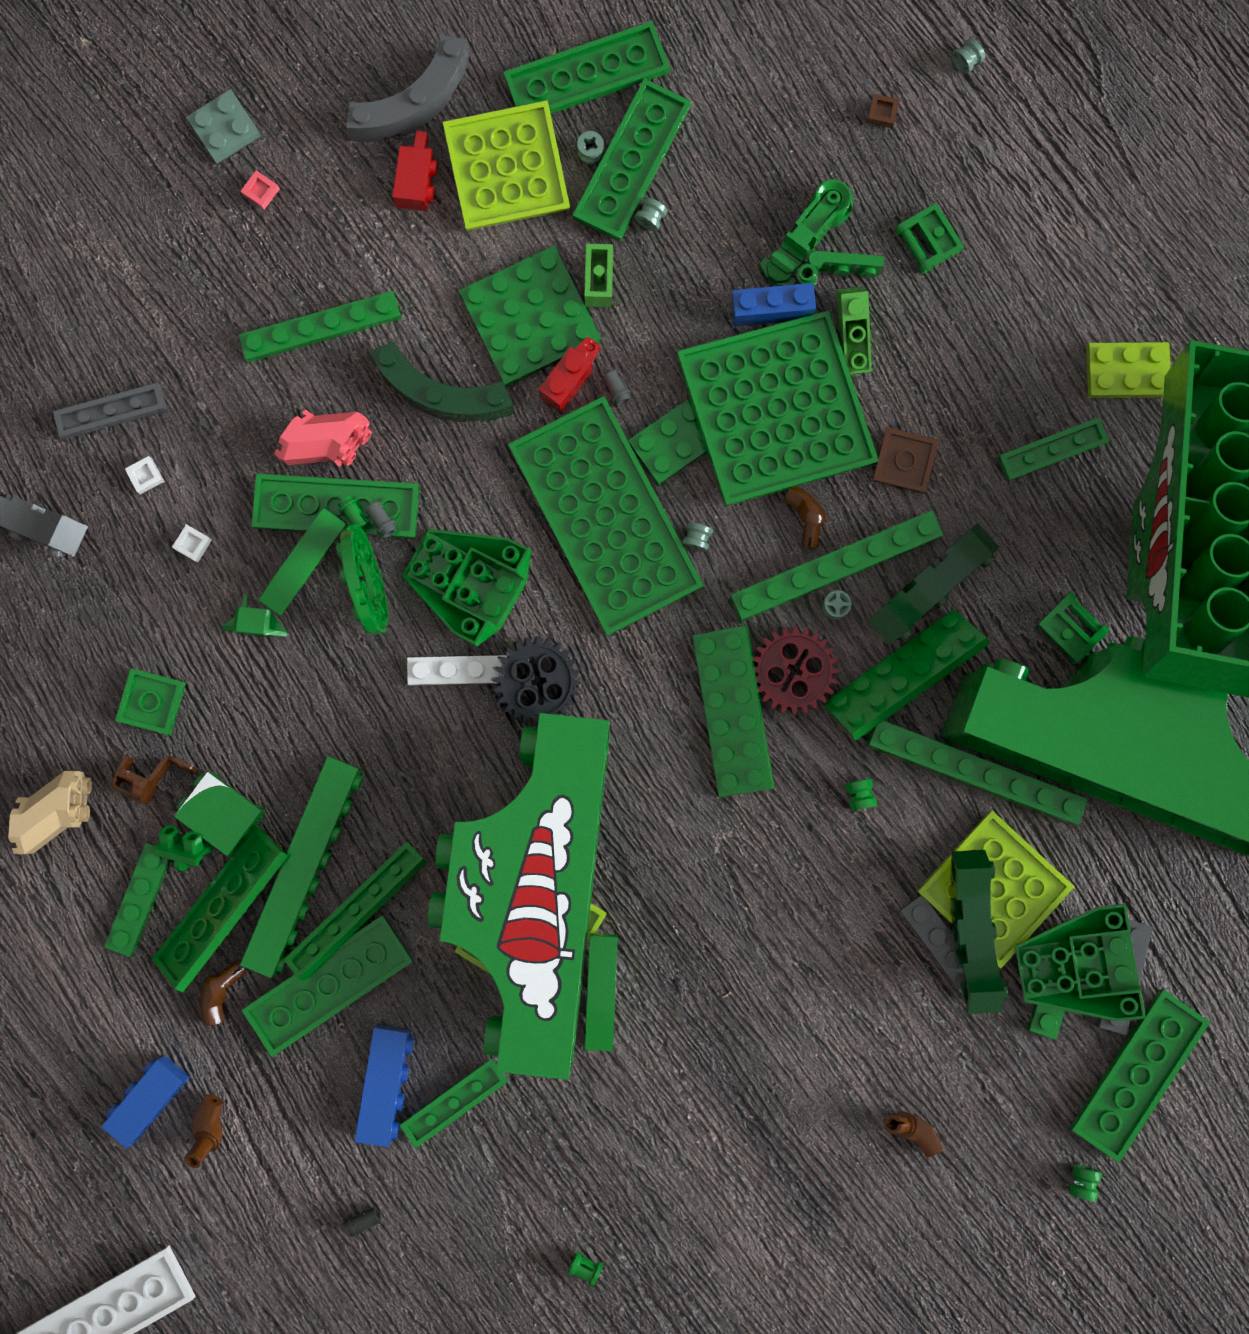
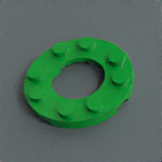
[336,524,389,635]

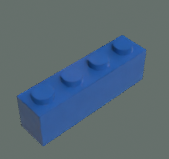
[355,1024,414,1147]

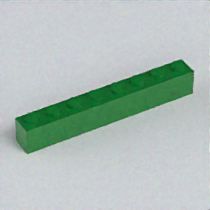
[729,510,943,624]
[864,721,1088,825]
[240,756,364,978]

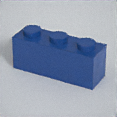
[730,283,816,327]
[101,1056,190,1149]

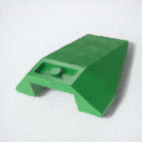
[402,529,531,646]
[1015,903,1146,1021]

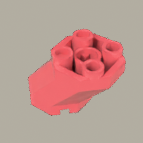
[274,410,372,467]

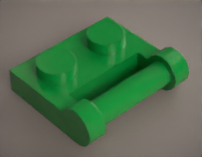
[894,203,964,274]
[1036,591,1110,664]

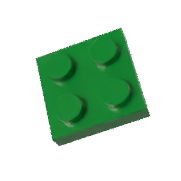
[115,668,186,735]

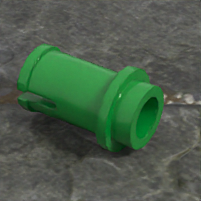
[797,264,818,288]
[338,495,370,529]

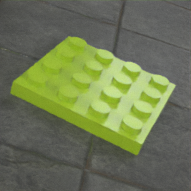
[443,100,570,231]
[916,810,1075,969]

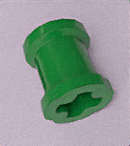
[567,1251,603,1288]

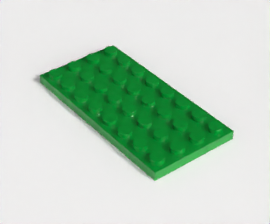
[508,396,704,637]

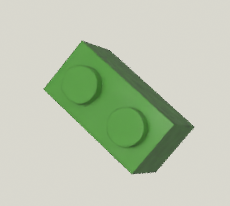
[585,244,613,308]

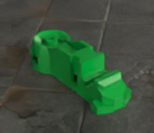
[759,179,853,286]

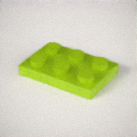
[1086,342,1170,398]

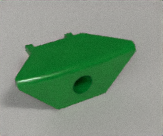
[222,595,288,637]

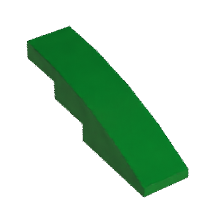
[258,507,347,616]
[585,933,618,1051]

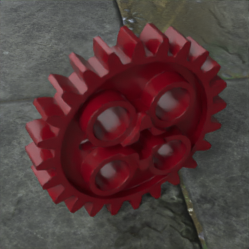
[753,626,840,715]

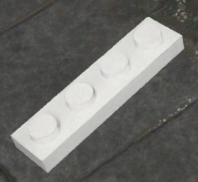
[407,655,518,686]

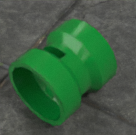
[845,778,878,811]
[1068,1164,1102,1201]

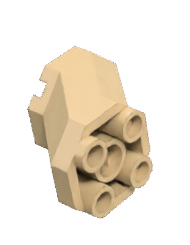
[8,771,92,854]

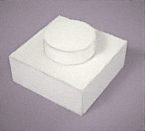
[125,456,164,494]
[172,524,212,562]

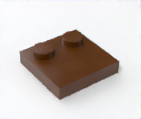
[872,427,939,493]

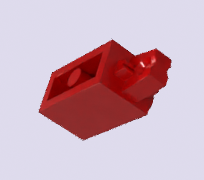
[393,131,438,211]
[538,337,601,413]

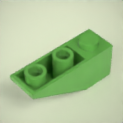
[835,286,872,374]

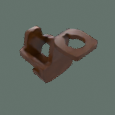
[111,755,199,805]

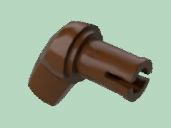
[783,486,826,548]
[200,961,246,1026]
[184,1094,223,1168]
[884,1111,943,1158]

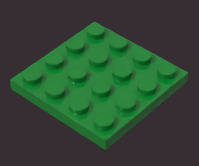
[459,245,601,387]

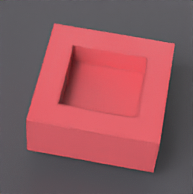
[240,170,280,210]

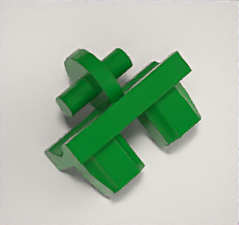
[152,825,212,872]

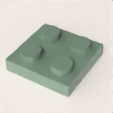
[186,89,261,164]

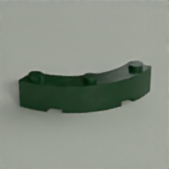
[370,341,515,422]
[868,523,999,645]
[950,850,1008,1014]

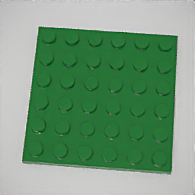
[676,311,879,507]

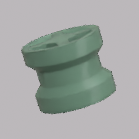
[951,38,985,74]
[577,131,604,165]
[634,197,668,231]
[682,522,713,552]
[821,590,852,620]

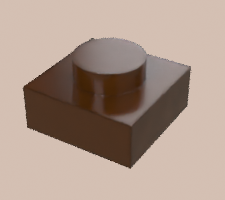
[867,94,899,128]

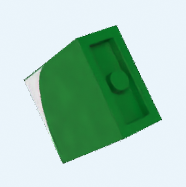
[174,771,267,856]

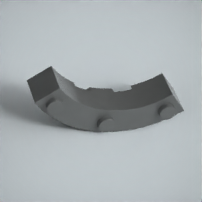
[346,35,470,142]
[0,494,88,558]

